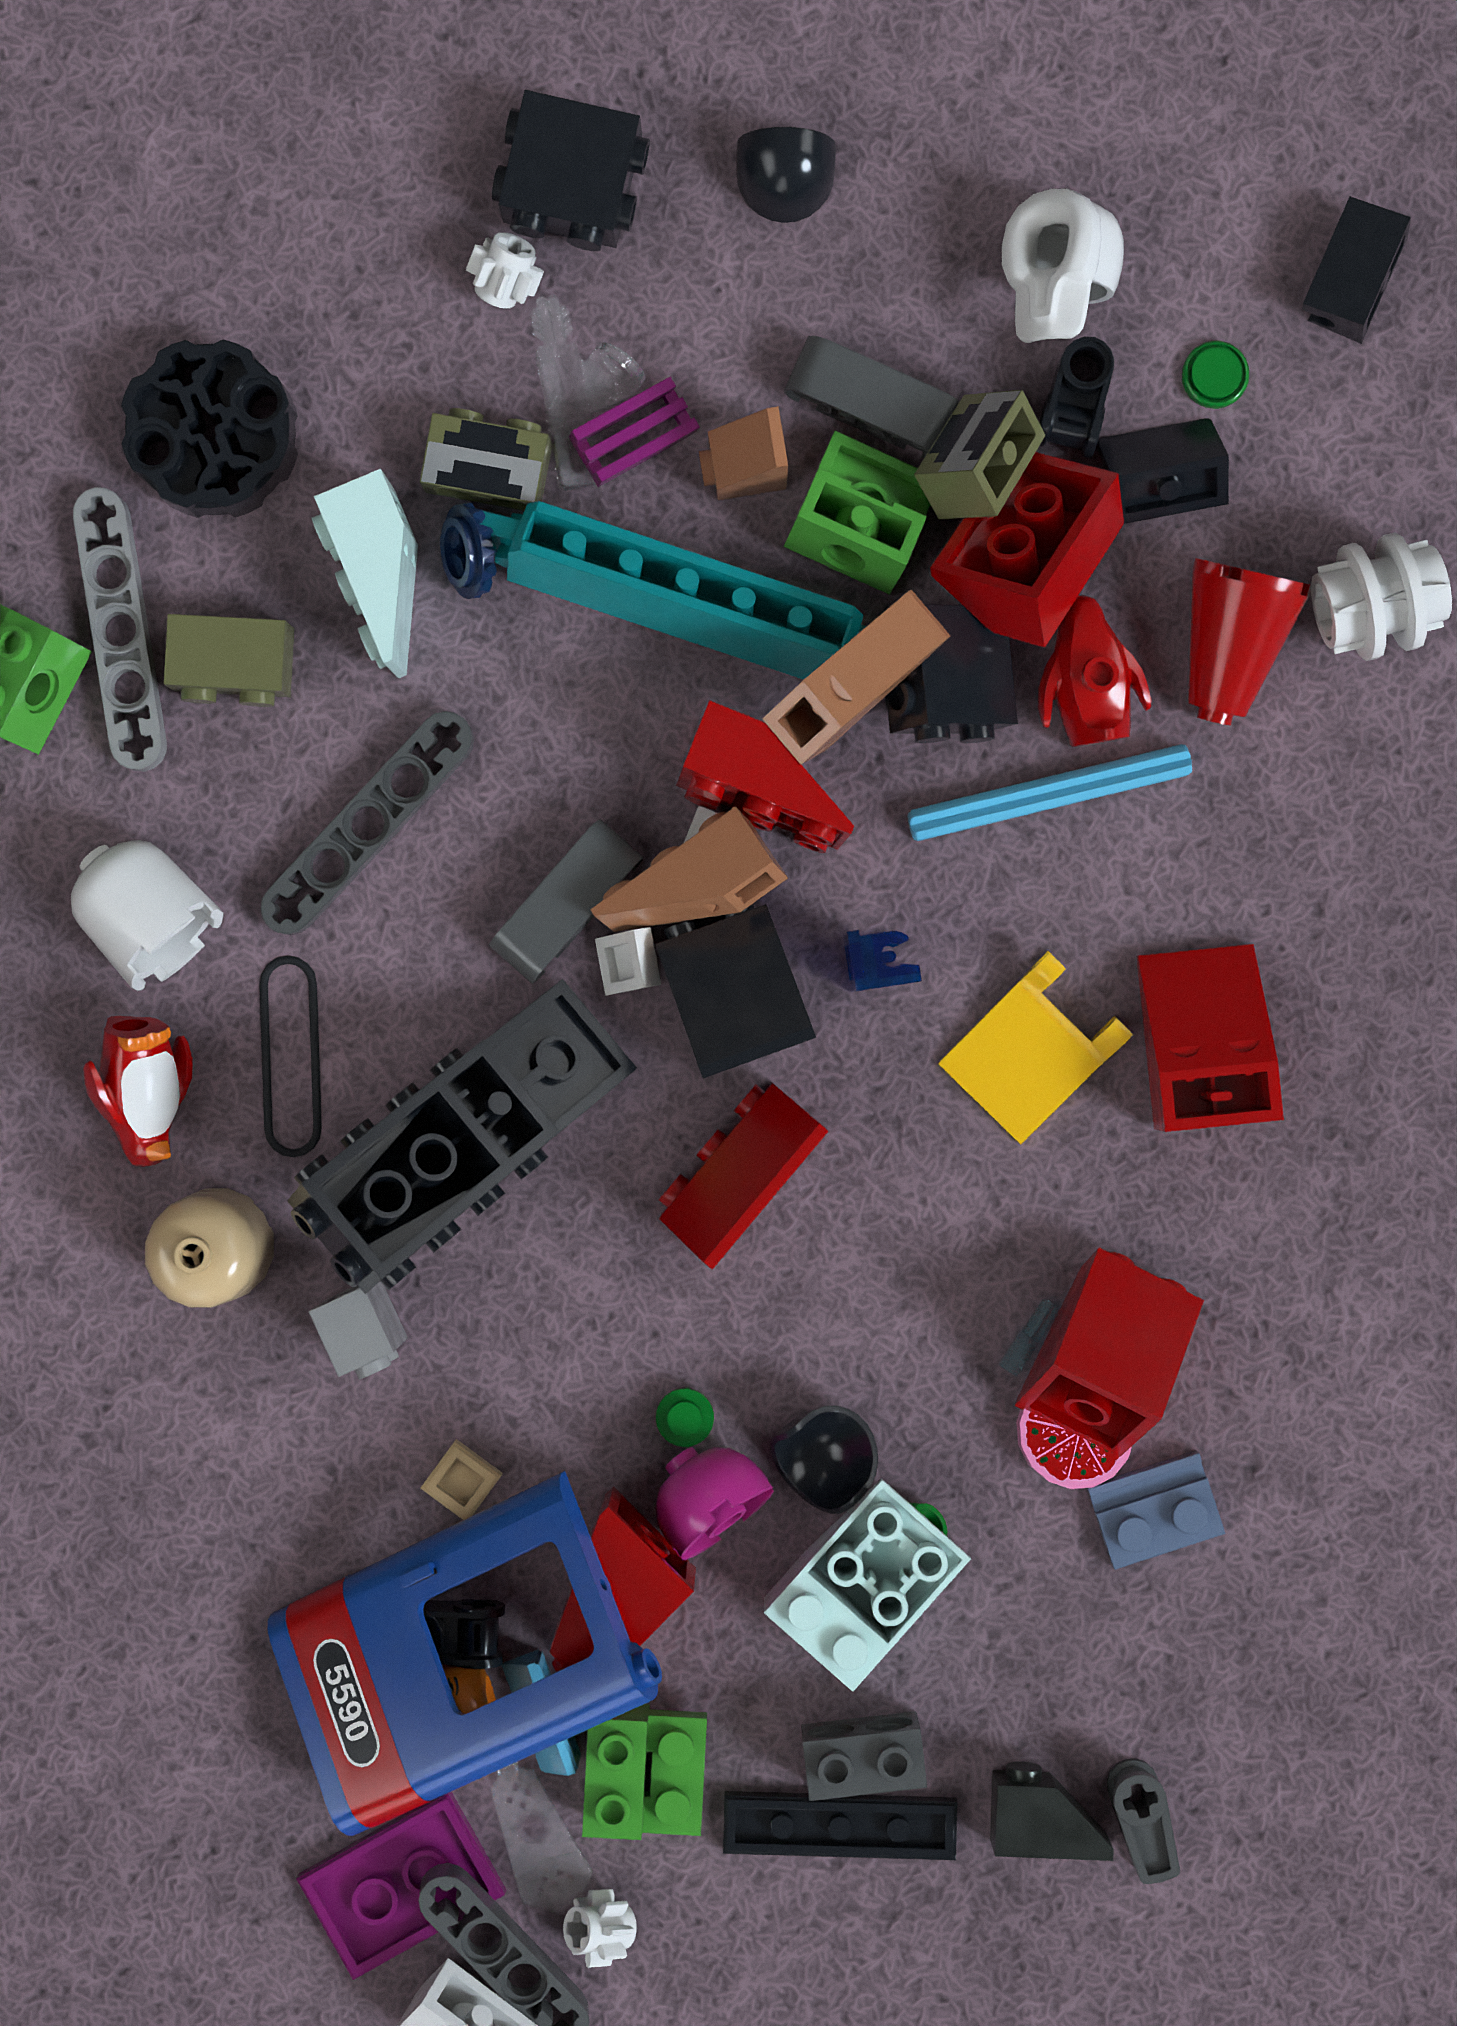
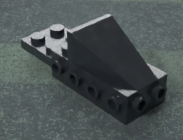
[287,979,637,1294]

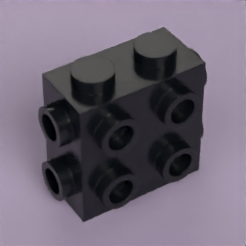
[492,90,650,251]
[879,604,1018,743]

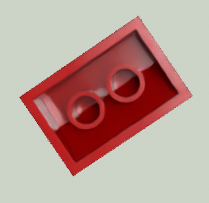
[930,452,1124,648]
[658,1082,829,1270]

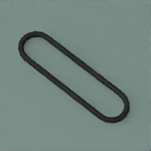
[259,956,322,1158]

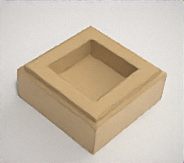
[420,1439,503,1520]

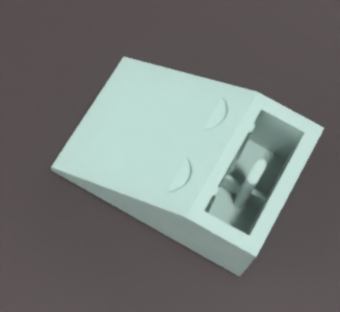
[312,469,418,678]
[764,1479,971,1692]

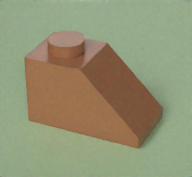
[698,406,788,500]

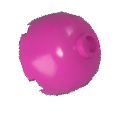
[655,1447,774,1560]

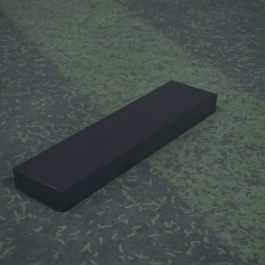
[723,1791,958,1860]

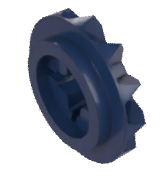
[440,503,497,599]

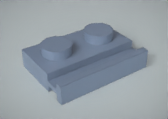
[1087,1450,1226,1570]

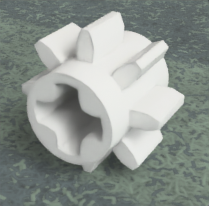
[466,233,544,308]
[563,1889,637,1968]

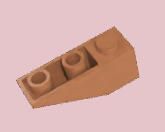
[763,590,950,765]
[590,806,788,932]

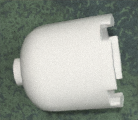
[71,840,223,991]

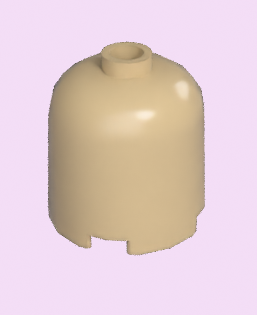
[145,1188,274,1308]

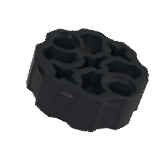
[121,339,298,518]

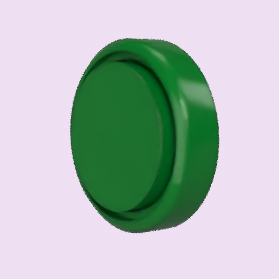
[1182,341,1249,409]

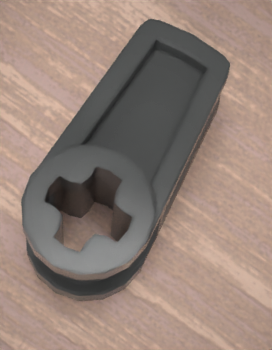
[1107,1758,1180,1885]

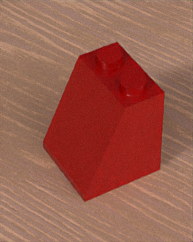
[1014,1247,1204,1457]
[549,1486,696,1672]

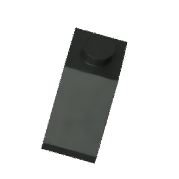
[990,1762,1114,1861]

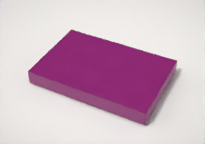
[296,1791,506,1980]

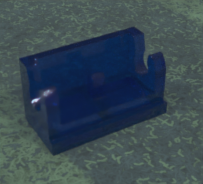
[843,930,922,993]

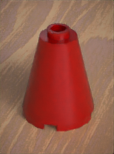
[1188,558,1312,726]

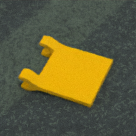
[938,951,1133,1144]

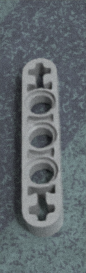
[73,487,167,772]

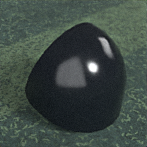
[736,127,836,223]
[770,1405,878,1514]

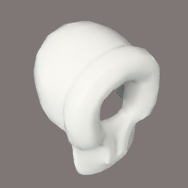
[1002,189,1124,343]

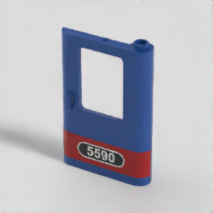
[267,1471,662,1836]

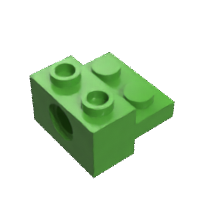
[783,431,930,595]
[0,604,92,755]
[582,1704,707,1840]

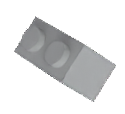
[308,1282,408,1380]

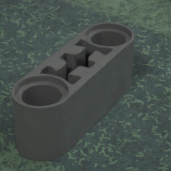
[784,336,959,458]
[489,819,644,984]

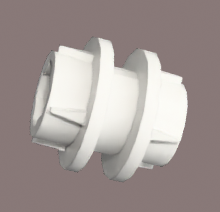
[1311,532,1452,661]

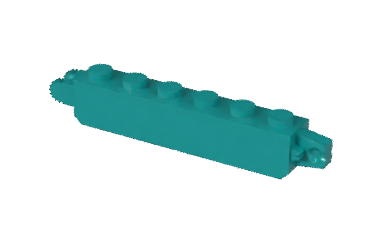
[480,501,867,680]

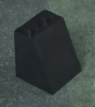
[655,904,816,1079]

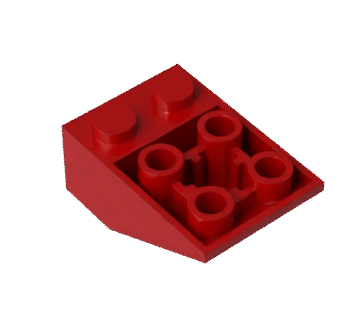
[676,700,854,853]
[1136,944,1284,1132]

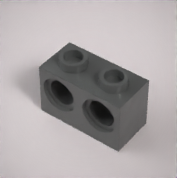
[801,1711,927,1801]

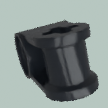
[1039,336,1114,459]
[423,1599,505,1669]

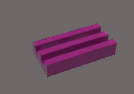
[568,376,700,487]

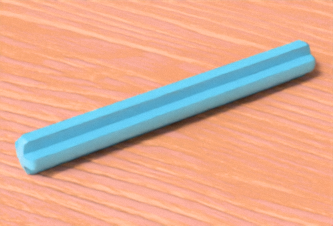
[908,744,1192,841]

